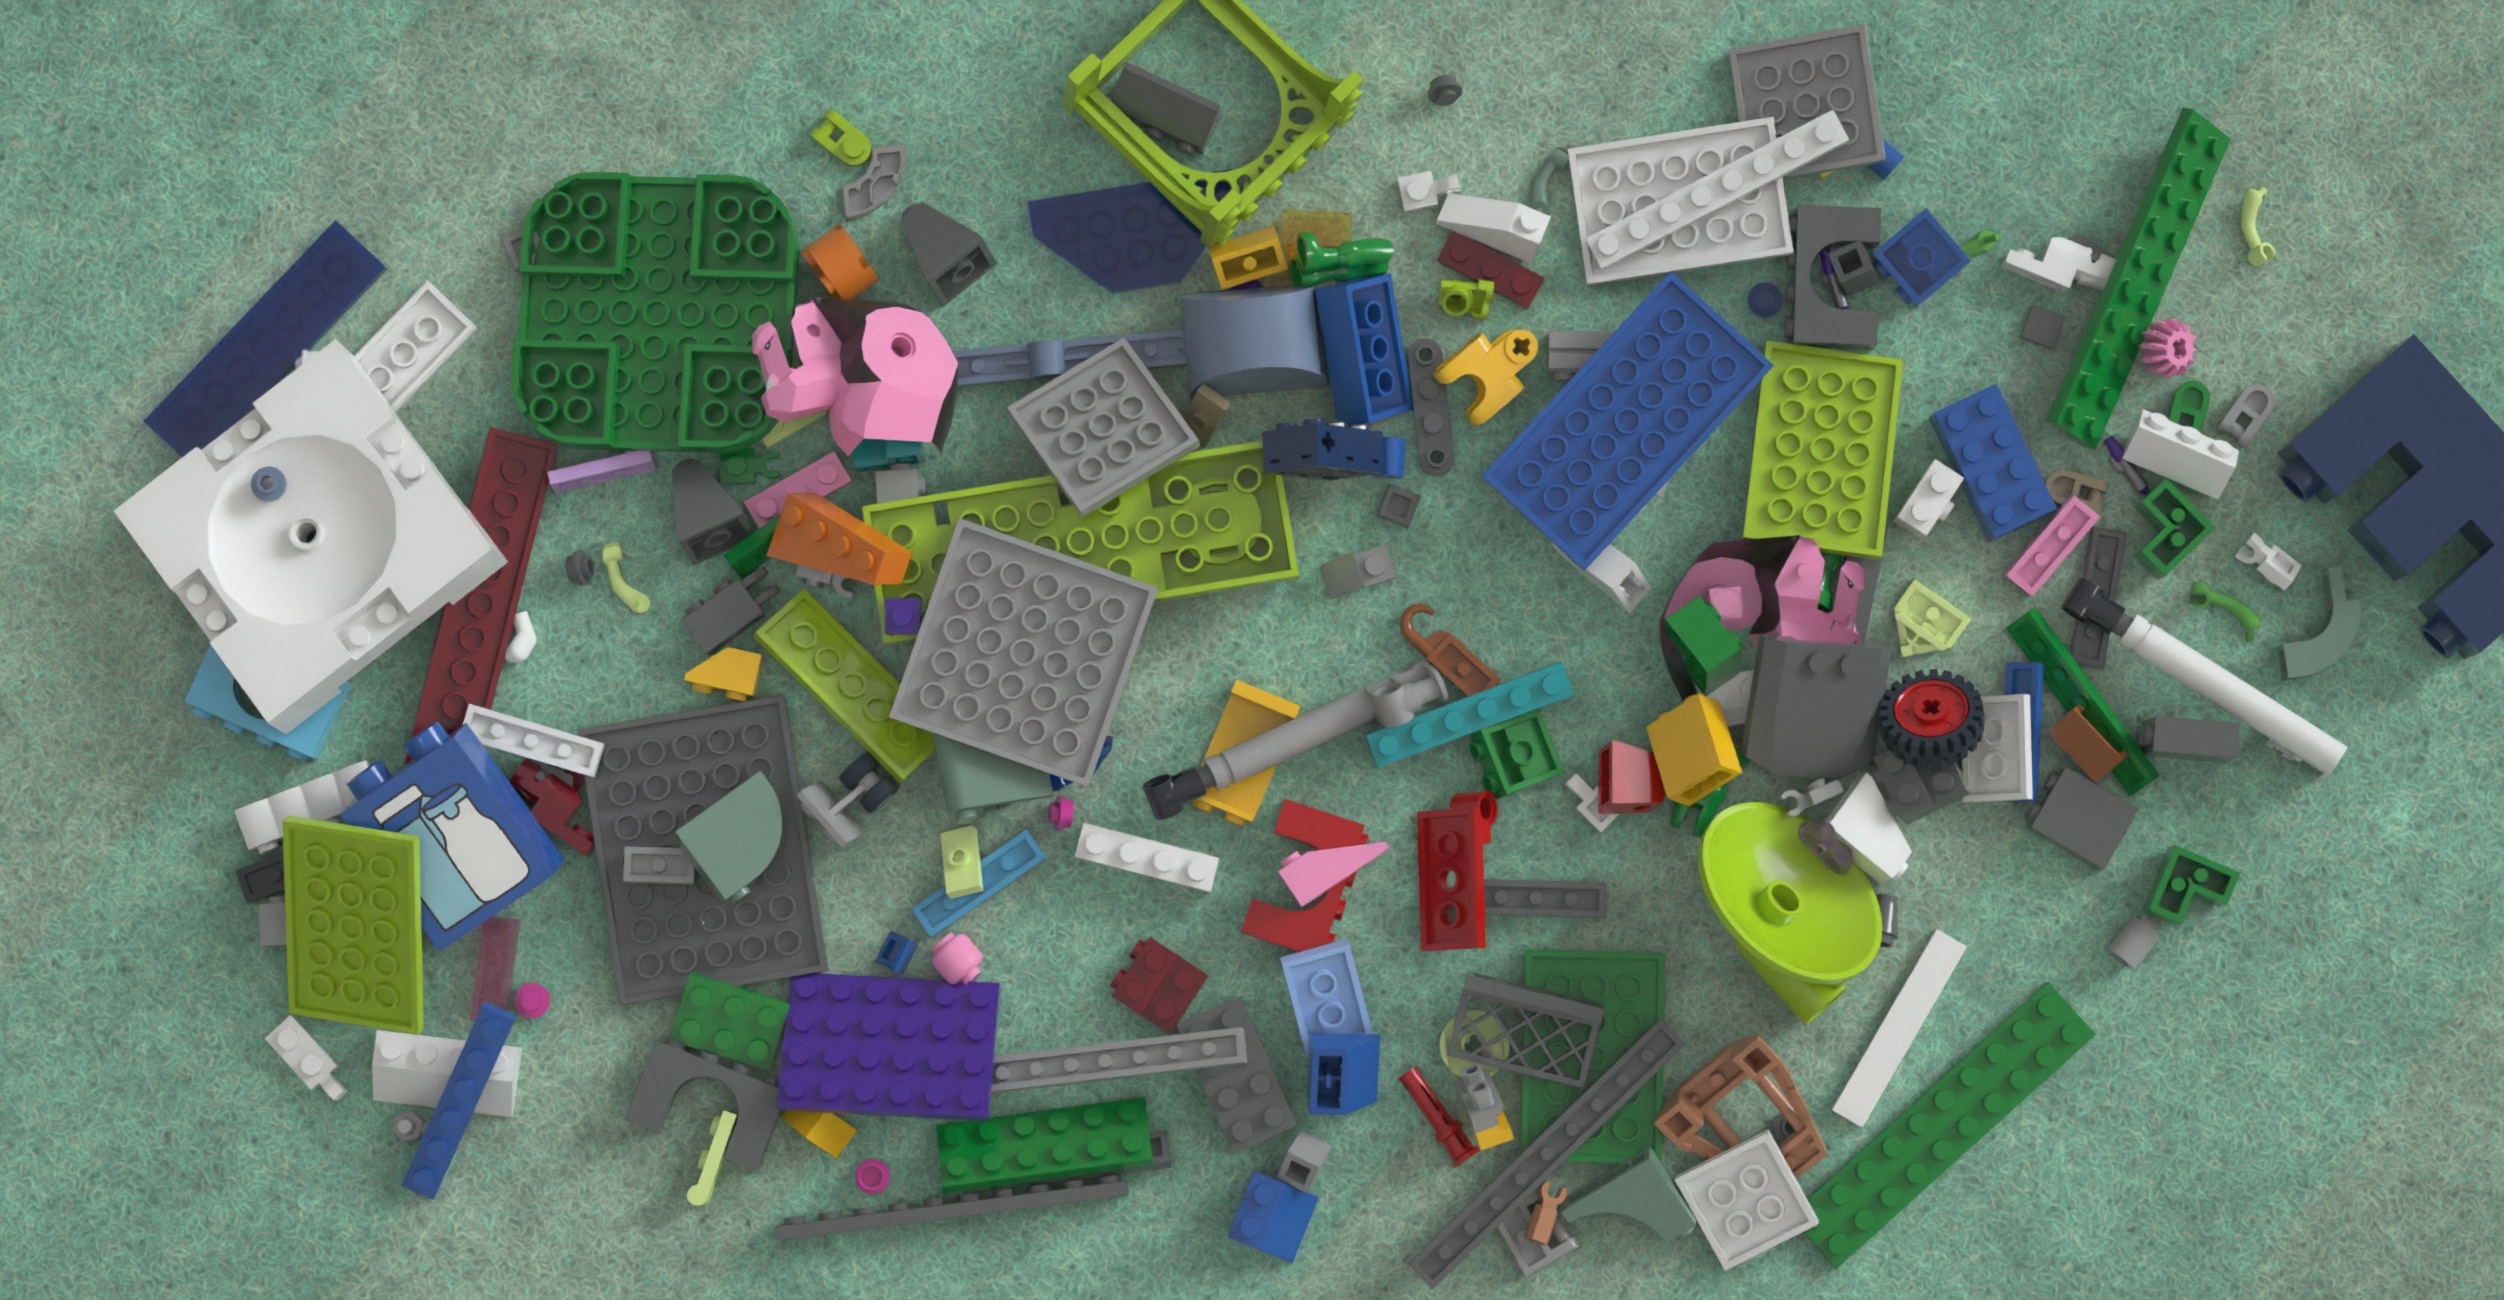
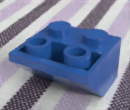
[1307,1033,1380,1115]

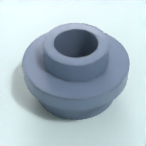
[251,466,287,502]

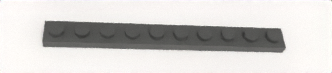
[1408,1019,1685,1290]
[776,1175,1128,1241]

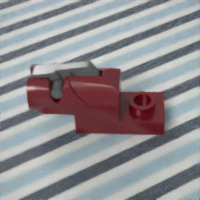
[510,758,595,857]

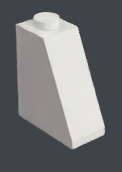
[1551,542,1652,614]
[1816,773,1912,884]

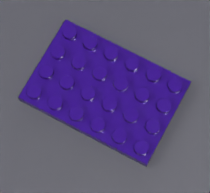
[776,973,1001,1121]

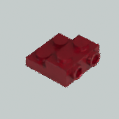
[1110,937,1209,1034]

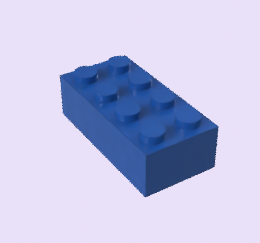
[1929,384,2057,542]

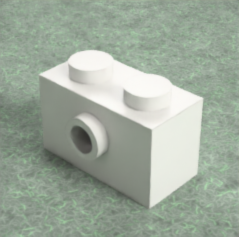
[1893,459,1964,540]

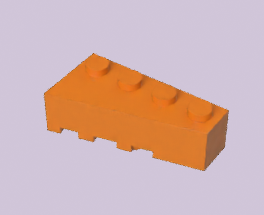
[766,493,912,585]

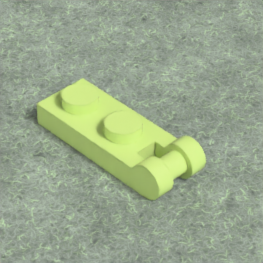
[687,1110,738,1206]

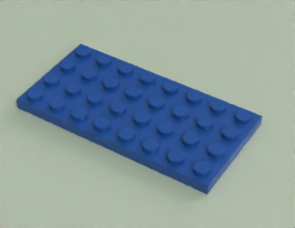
[1481,271,1774,571]

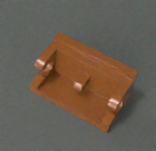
[2048,704,2128,784]

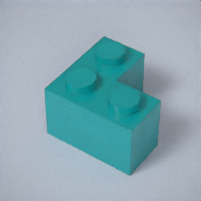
[853,438,926,473]

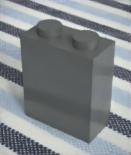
[2136,716,2240,763]
[2026,767,2139,871]

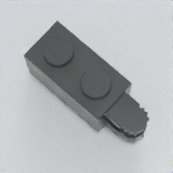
[682,567,781,656]

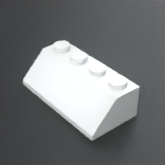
[372,1030,522,1117]

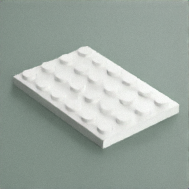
[1568,117,1794,286]

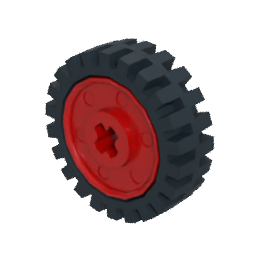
[1879,669,1984,768]

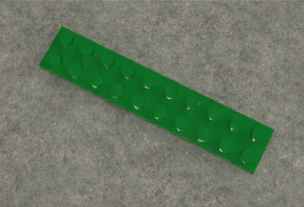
[2046,107,2231,450]
[1803,982,2096,1269]

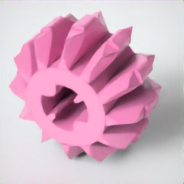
[2139,319,2198,378]

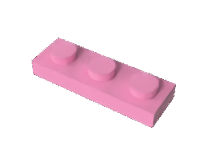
[744,451,852,528]
[2005,494,2100,597]

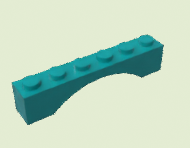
[1363,662,1574,768]

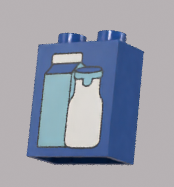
[339,721,565,952]

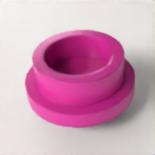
[1048,796,1074,831]
[515,983,550,1018]
[855,1159,890,1194]

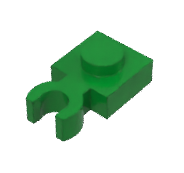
[719,448,780,485]

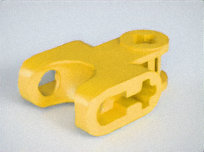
[1433,329,1538,426]

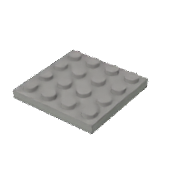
[1729,24,1887,180]
[1007,337,1200,517]

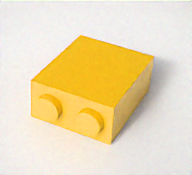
[1646,693,1742,806]

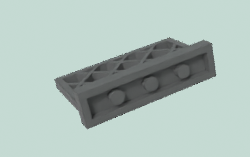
[1447,971,1604,1088]

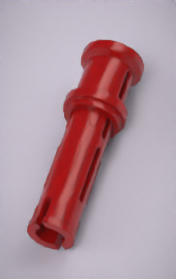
[1398,1066,1480,1168]

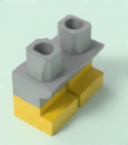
[1456,1063,1514,1151]

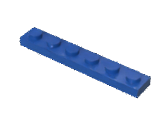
[401,1001,517,1200]

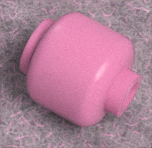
[931,933,983,985]

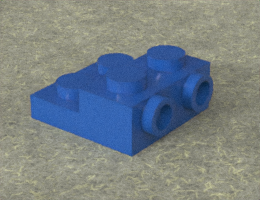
[1873,208,1971,306]

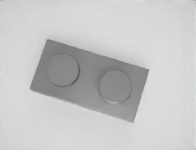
[623,847,695,885]

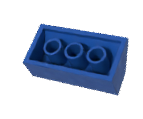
[1315,273,1413,425]

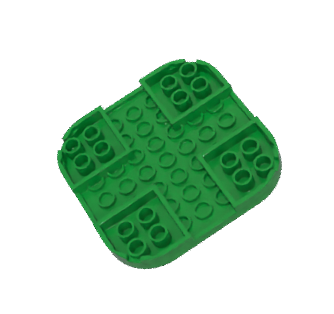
[511,172,800,453]

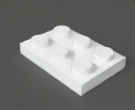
[1962,694,2033,803]

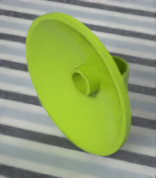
[1698,802,1882,1026]

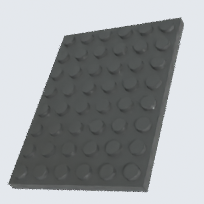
[577,695,829,1006]

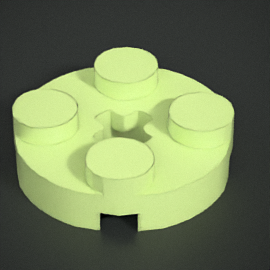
[1439,1010,1510,1078]

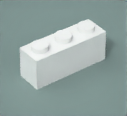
[2122,409,2239,500]

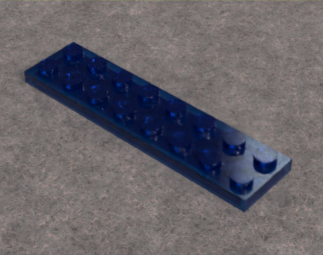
[144,220,388,457]

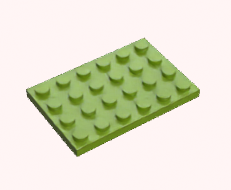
[1742,340,1904,561]
[282,816,424,1035]

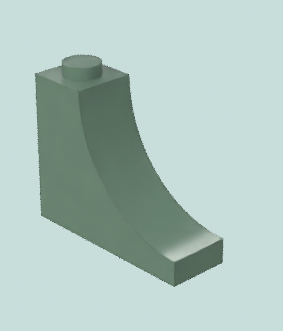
[1561,1146,1696,1243]

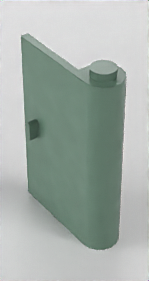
[932,733,1054,824]

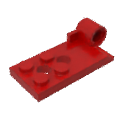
[1417,791,1498,951]

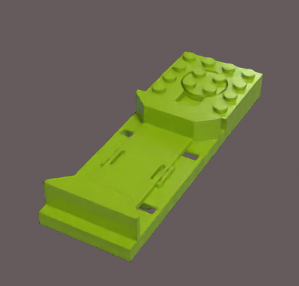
[862,441,1299,646]

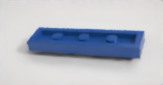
[2003,662,2044,803]

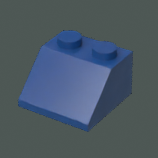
[1228,1171,1319,1263]

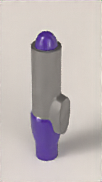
[1819,248,1849,309]
[2103,435,2149,495]

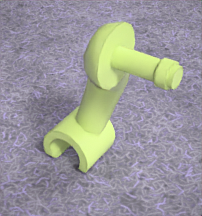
[2240,187,2276,266]
[602,542,650,613]

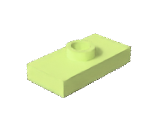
[940,825,983,899]

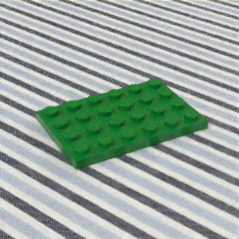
[1520,950,1665,1163]

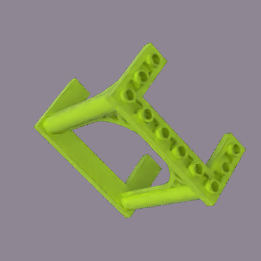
[1061,0,1364,250]

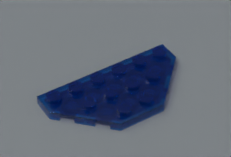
[1028,169,1232,294]

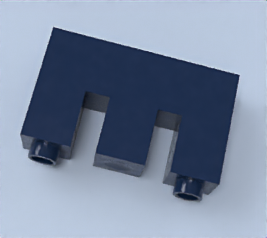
[2277,334,2504,659]

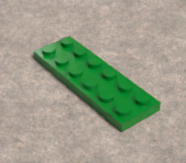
[936,1097,1153,1193]

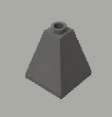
[901,202,997,307]
[672,458,753,566]

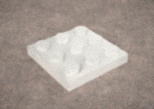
[1674,1129,1819,1271]

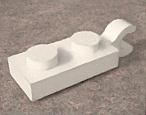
[265,1015,348,1101]

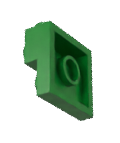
[1469,708,1565,800]

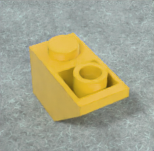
[684,647,765,702]

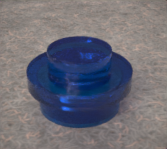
[1748,282,1783,317]

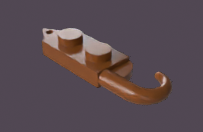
[1399,604,1501,697]

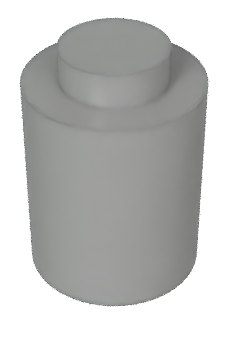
[2106,915,2160,971]

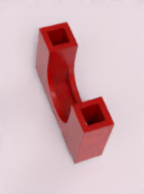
[1241,799,1369,952]

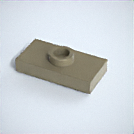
[1183,383,1231,447]

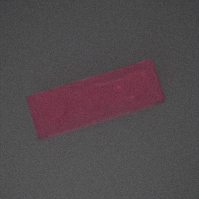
[470,916,521,1020]

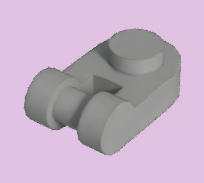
[2216,384,2275,448]

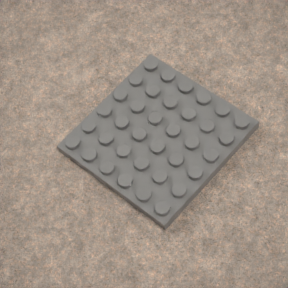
[889,518,1158,787]

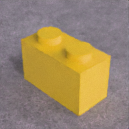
[1209,226,1288,290]

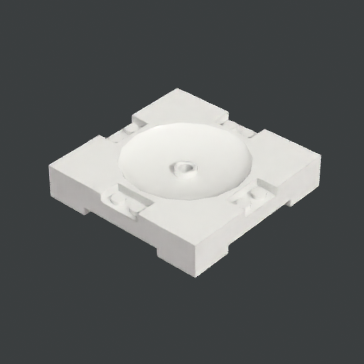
[114,339,508,735]

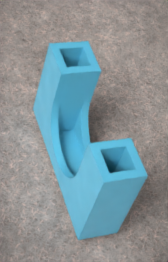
[184,644,352,762]

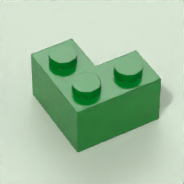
[2134,478,2215,580]
[1665,596,1742,696]
[2141,845,2240,925]

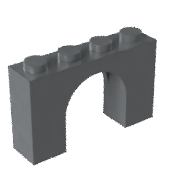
[1784,205,1881,350]
[625,1037,782,1170]

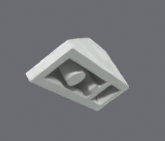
[1435,193,1551,263]

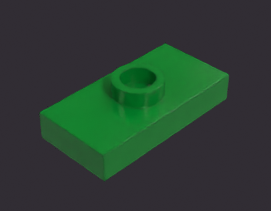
[723,514,780,579]

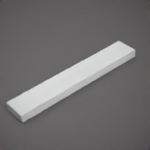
[1831,929,1967,1128]

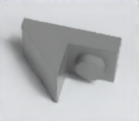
[1320,545,1397,599]

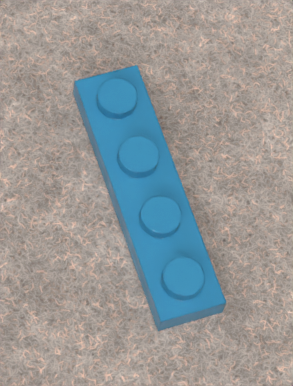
[911,829,1047,938]

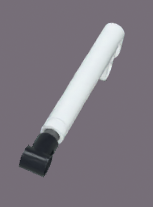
[2061,577,2347,780]

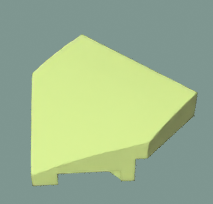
[1894,578,1971,657]

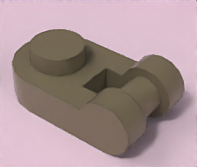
[2044,469,2109,516]

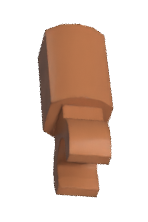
[1524,1181,1567,1246]

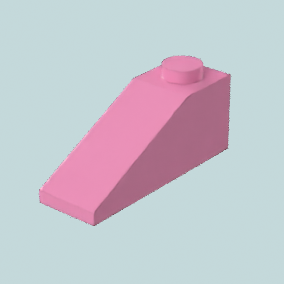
[1278,842,1390,908]

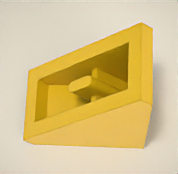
[781,1111,858,1159]

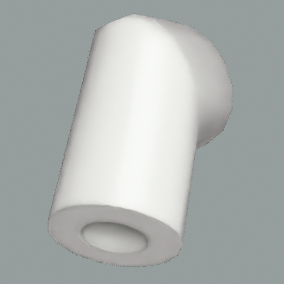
[505,611,536,663]

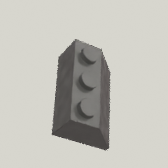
[1111,62,1221,156]

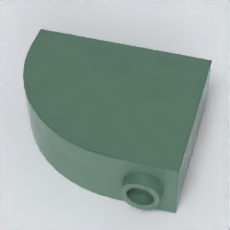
[672,771,782,904]

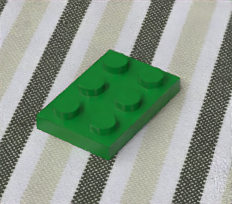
[669,972,790,1070]

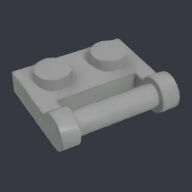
[1497,1188,1580,1276]

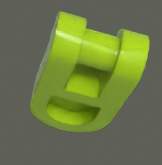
[809,108,872,167]

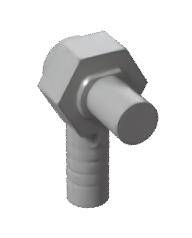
[392,1111,429,1142]

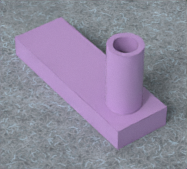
[548,450,657,493]

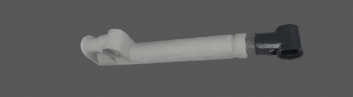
[1142,660,1449,820]

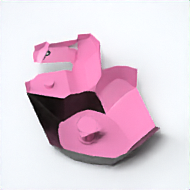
[752,297,959,457]
[1659,535,1865,703]

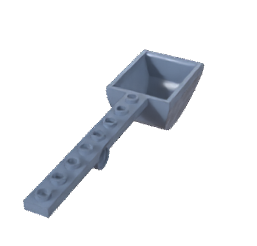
[952,284,1328,399]

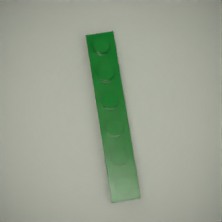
[2006,607,2160,796]

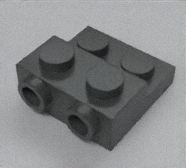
[1872,750,1970,825]

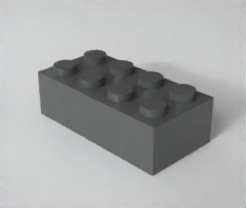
[1176,996,1297,1154]

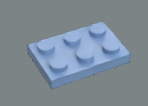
[1280,939,1373,1056]

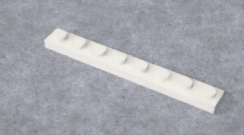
[1585,110,1849,271]

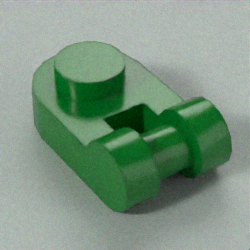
[2167,381,2210,433]

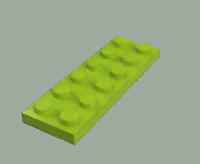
[753,589,935,784]

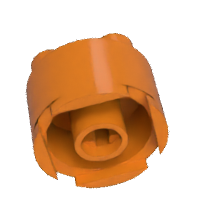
[801,223,880,300]

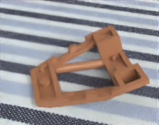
[1653,1035,1827,1179]

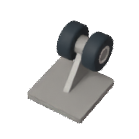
[796,752,900,847]

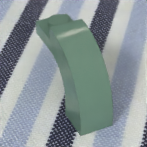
[2277,566,2361,681]

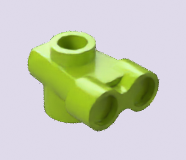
[1437,279,1494,320]

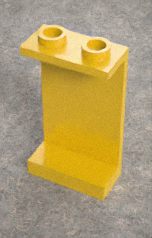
[1192,679,1301,827]

